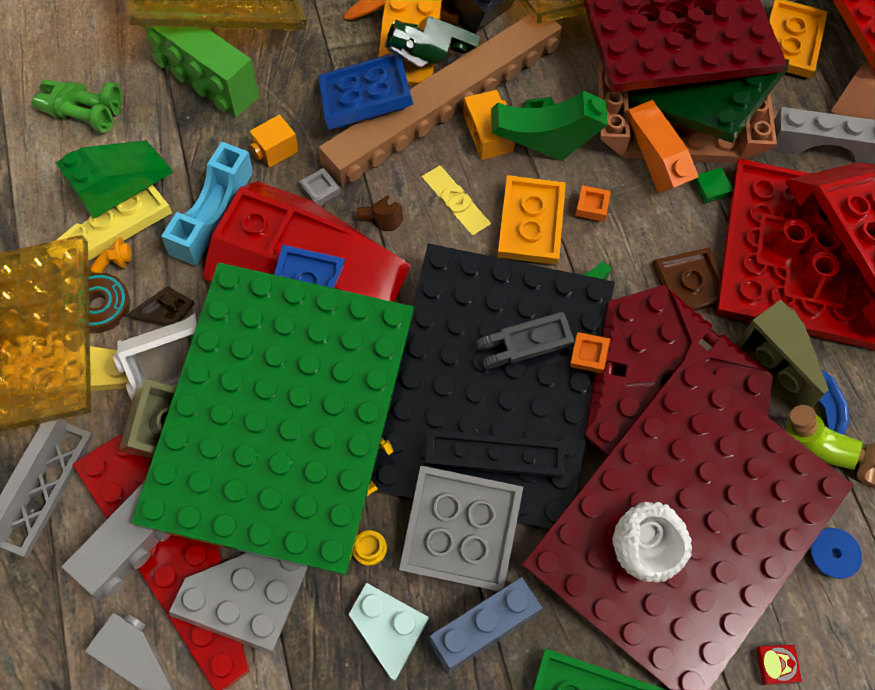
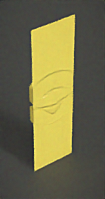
[422,165,491,235]

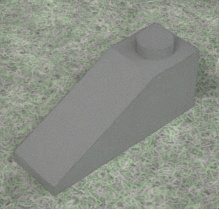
[85,613,177,690]

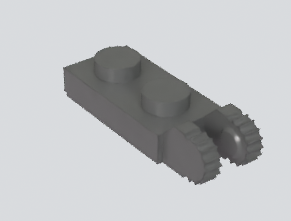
[476,312,575,369]

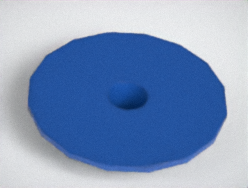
[811,528,862,579]

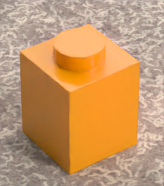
[249,114,298,168]

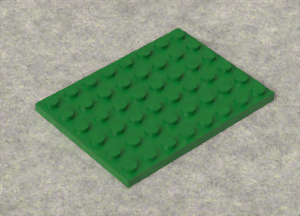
[131,262,414,576]

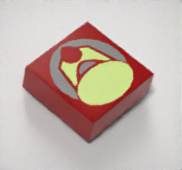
[756,644,802,686]

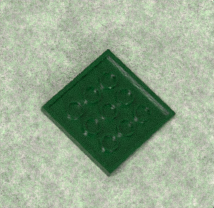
[628,59,789,143]

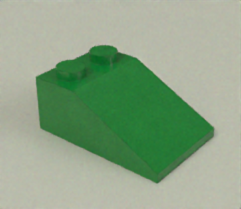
[55,140,173,219]

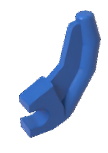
[817,370,849,435]

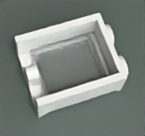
[113,313,198,400]

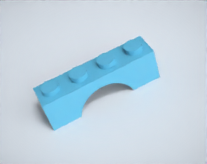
[161,141,253,266]

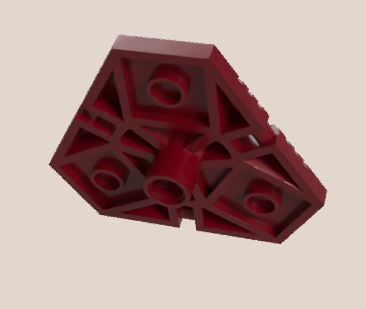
[584,285,773,457]

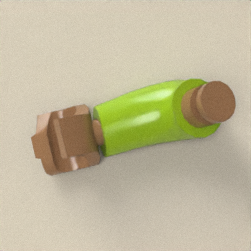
[786,405,875,488]

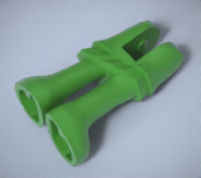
[31,80,122,133]

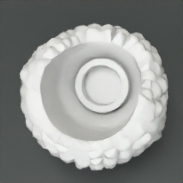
[612,502,692,583]

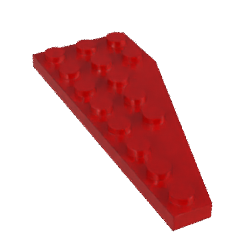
[72,432,250,690]

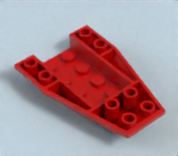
[202,181,411,302]

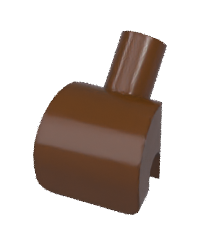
[357,196,403,231]

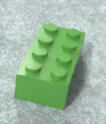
[142,0,259,118]

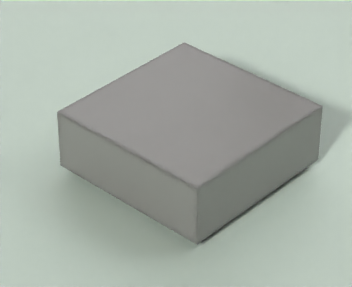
[299,168,340,206]

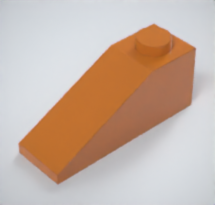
[625,100,699,193]

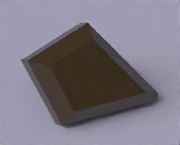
[129,286,195,326]

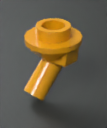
[90,238,132,273]

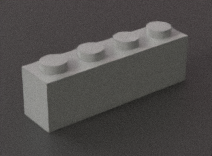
[61,481,171,602]

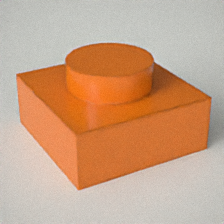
[575,185,611,222]
[570,332,610,374]

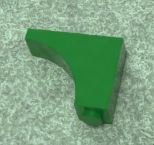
[491,90,608,161]

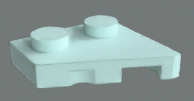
[349,583,429,682]

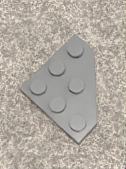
[169,553,308,655]

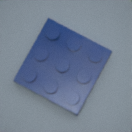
[319,53,414,130]

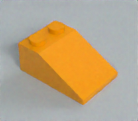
[379,0,442,86]

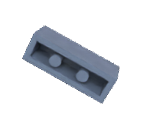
[429,577,542,674]

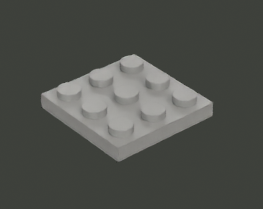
[399,466,523,591]

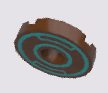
[64,273,131,333]

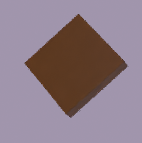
[652,247,721,311]

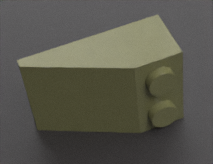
[736,299,829,409]
[118,378,176,459]

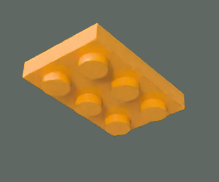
[768,0,828,79]
[497,175,566,265]

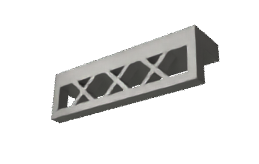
[0,411,94,559]

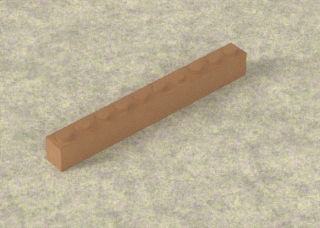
[319,8,562,187]

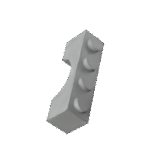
[770,107,875,163]

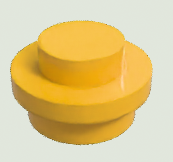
[353,530,387,566]

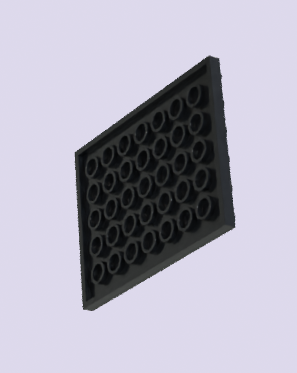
[371,243,615,531]

